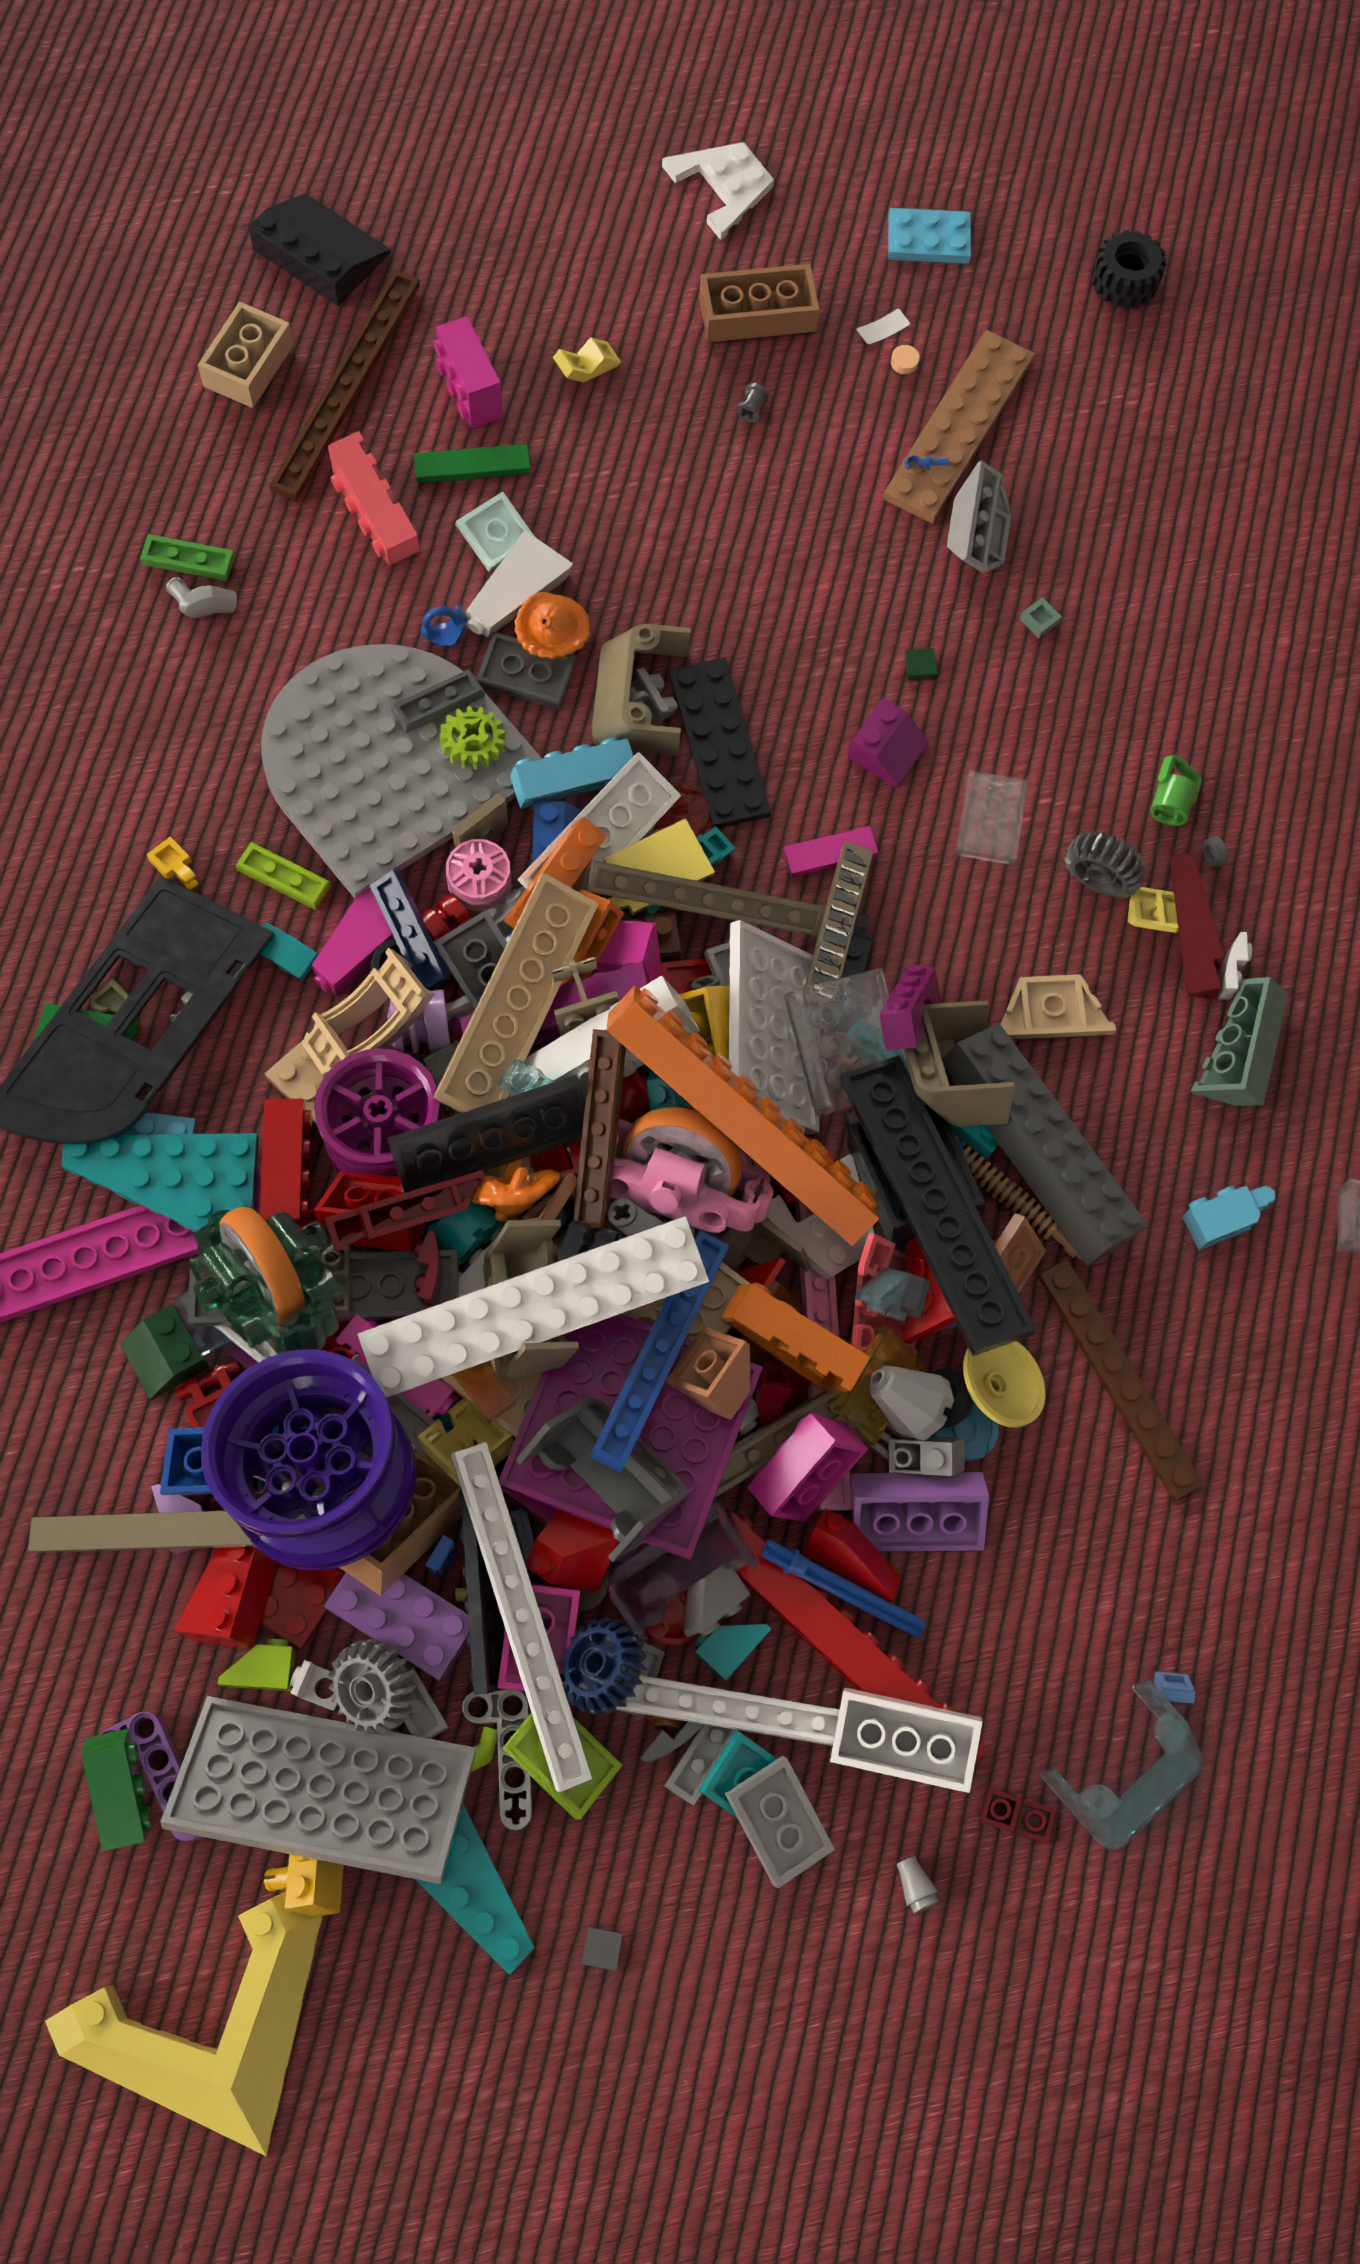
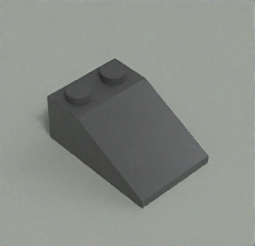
[434,910,507,1009]

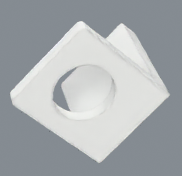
[290,1660,338,1711]

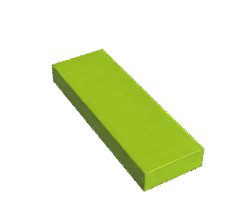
[236,842,331,910]

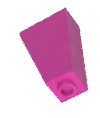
[312,887,395,997]

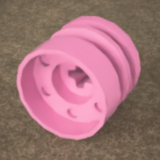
[446,839,512,918]

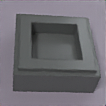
[581,1927,623,1971]

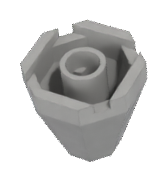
[869,1365,954,1441]

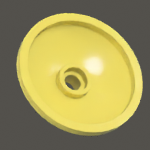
[963,1341,1045,1428]

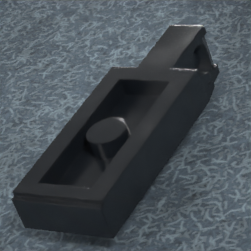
[837,913,872,999]

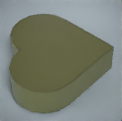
[90,978,129,1015]

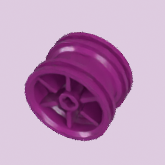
[314,1048,445,1177]

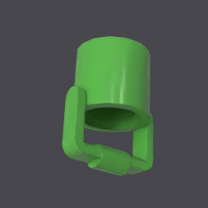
[1150,754,1202,826]

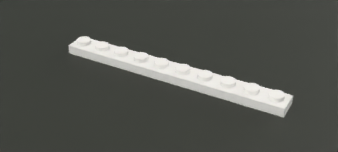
[451,1442,592,1792]

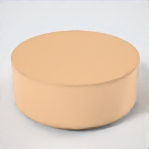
[891,345,920,374]

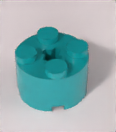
[426,1201,504,1265]

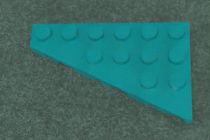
[61,1133,259,1245]

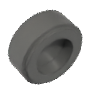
[1202,836,1228,868]

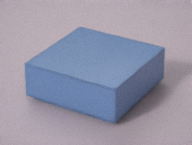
[1154,1672,1196,1703]

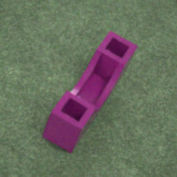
[879,965,941,1050]

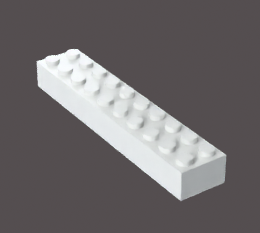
[357,1216,709,1398]

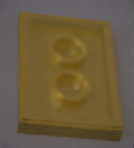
[833,1327,923,1446]

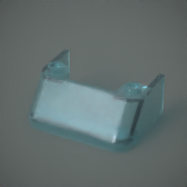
[1040,1679,1204,1849]

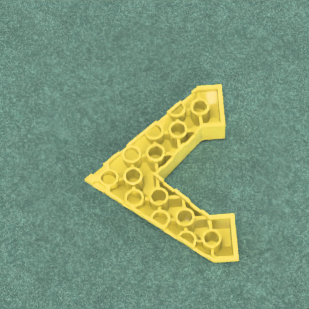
[45,1891,323,2156]

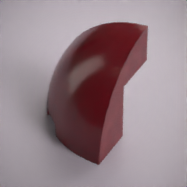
[756,1358,811,1426]

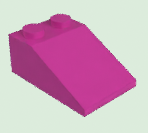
[497,1581,580,1696]

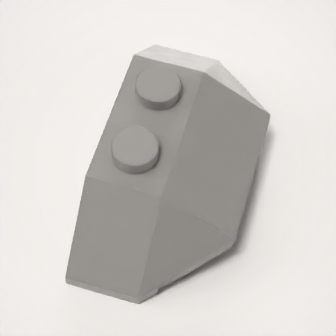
[947,461,1011,573]

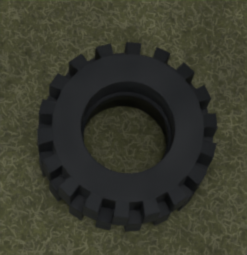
[1091,230,1167,309]

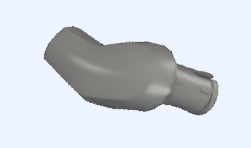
[166,577,237,618]

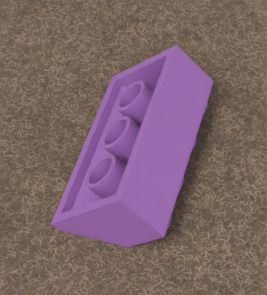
[850,1472,989,1551]

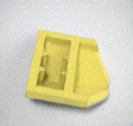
[1128,887,1179,933]

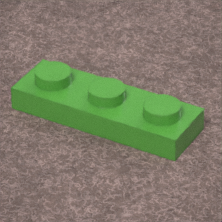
[140,534,235,581]

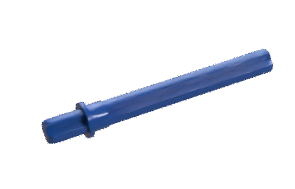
[760,1540,926,1637]

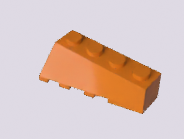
[503,817,607,928]

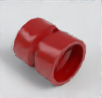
[420,893,472,948]

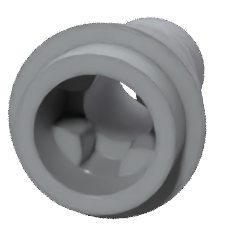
[897,1856,939,1914]

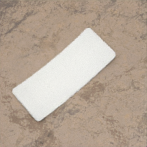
[856,309,910,344]

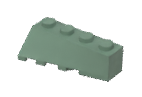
[1191,977,1288,1106]

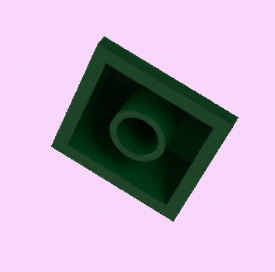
[120,1303,210,1400]

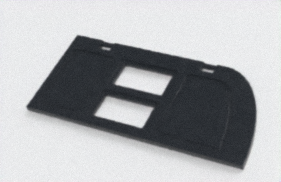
[0,876,275,1145]

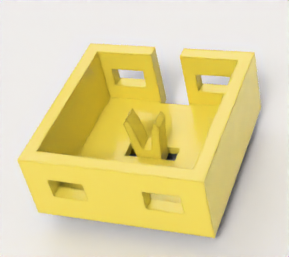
[417,1398,514,1486]

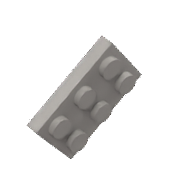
[725,1756,835,1888]

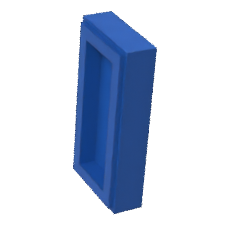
[426,1535,458,1579]

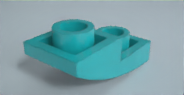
[260,922,319,981]

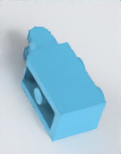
[1182,1186,1276,1250]

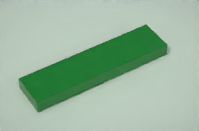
[414,444,530,483]

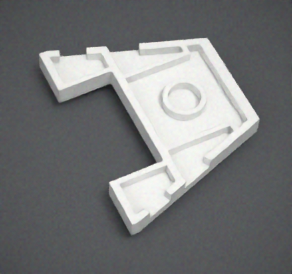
[662,142,774,240]
[765,1154,874,1280]

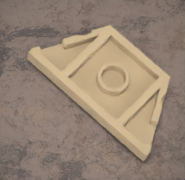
[1000,974,1116,1039]

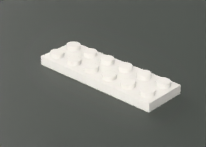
[517,752,681,893]

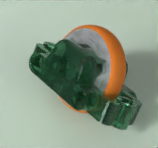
[189,1206,344,1354]

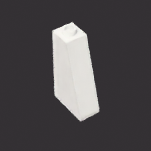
[465,530,573,638]

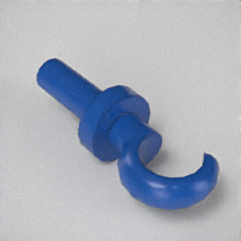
[904,455,949,470]

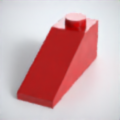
[801,1508,902,1603]

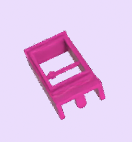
[335,1314,457,1418]

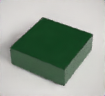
[904,648,938,681]

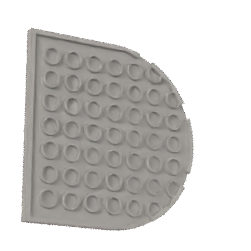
[261,644,542,898]

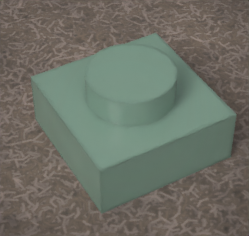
[1019,597,1062,639]

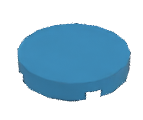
[933,1398,999,1462]

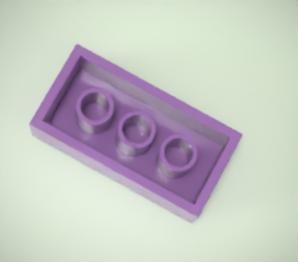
[324,1572,470,1683]

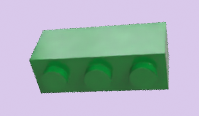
[81,1729,153,1851]

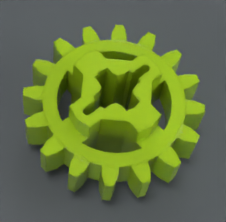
[440,706,505,770]

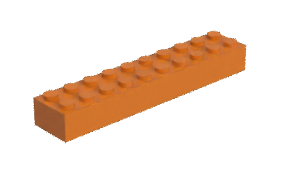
[607,985,880,1246]

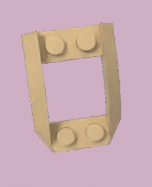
[302,948,435,1076]

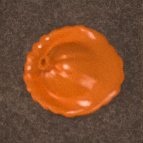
[514,592,591,659]
[471,1160,560,1222]

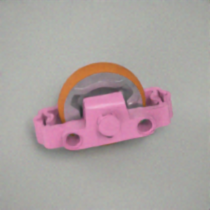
[611,1107,774,1233]

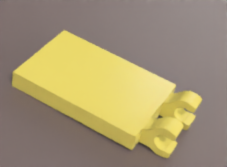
[603,818,715,915]

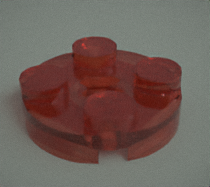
[654,782,710,838]

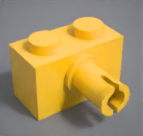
[264,1854,344,1917]

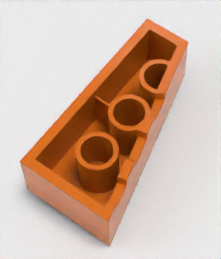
[719,1282,870,1391]

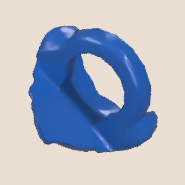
[421,604,467,646]

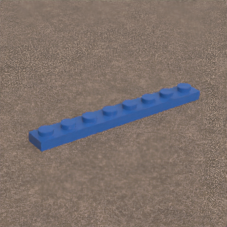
[589,1230,729,1473]

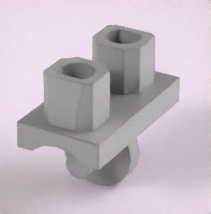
[629,668,678,726]

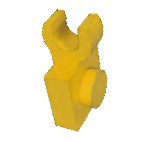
[146,837,199,891]

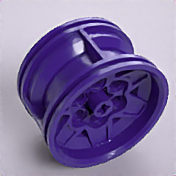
[201,1349,417,1571]

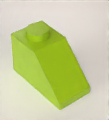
[218,1639,296,1691]

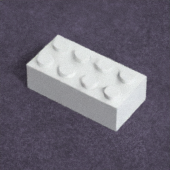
[830,1688,983,1793]

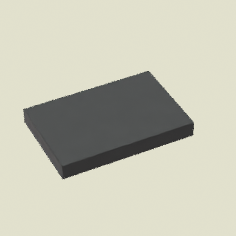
[476,632,577,710]

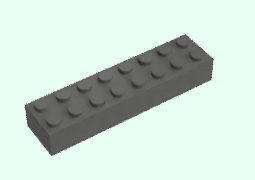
[942,1023,1148,1266]

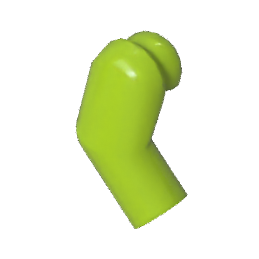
[471,1727,498,1772]

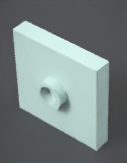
[455,492,535,572]

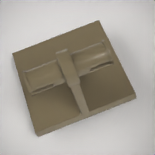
[550,956,619,1037]

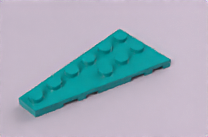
[415,1804,535,1975]

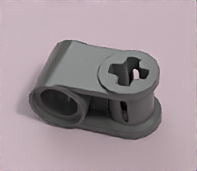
[607,1198,664,1238]

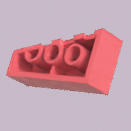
[328,431,420,566]

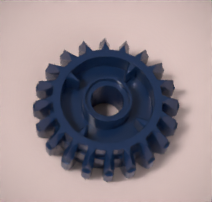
[558,1618,647,1715]

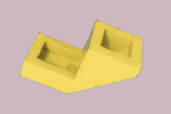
[553,337,621,382]

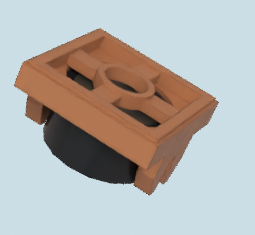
[502,1173,577,1241]

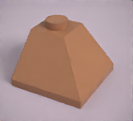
[666,1327,750,1420]

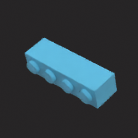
[509,737,633,809]

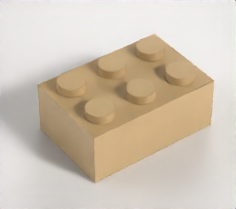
[198,301,294,408]

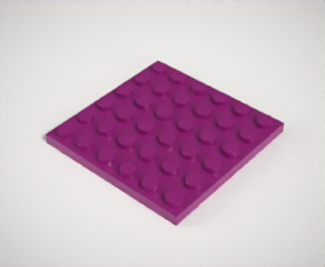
[499,1314,763,1560]

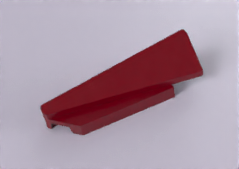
[1170,852,1225,1000]
[320,1170,484,1251]

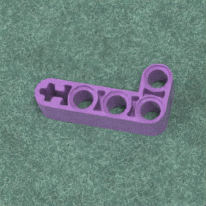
[99,1712,202,1842]

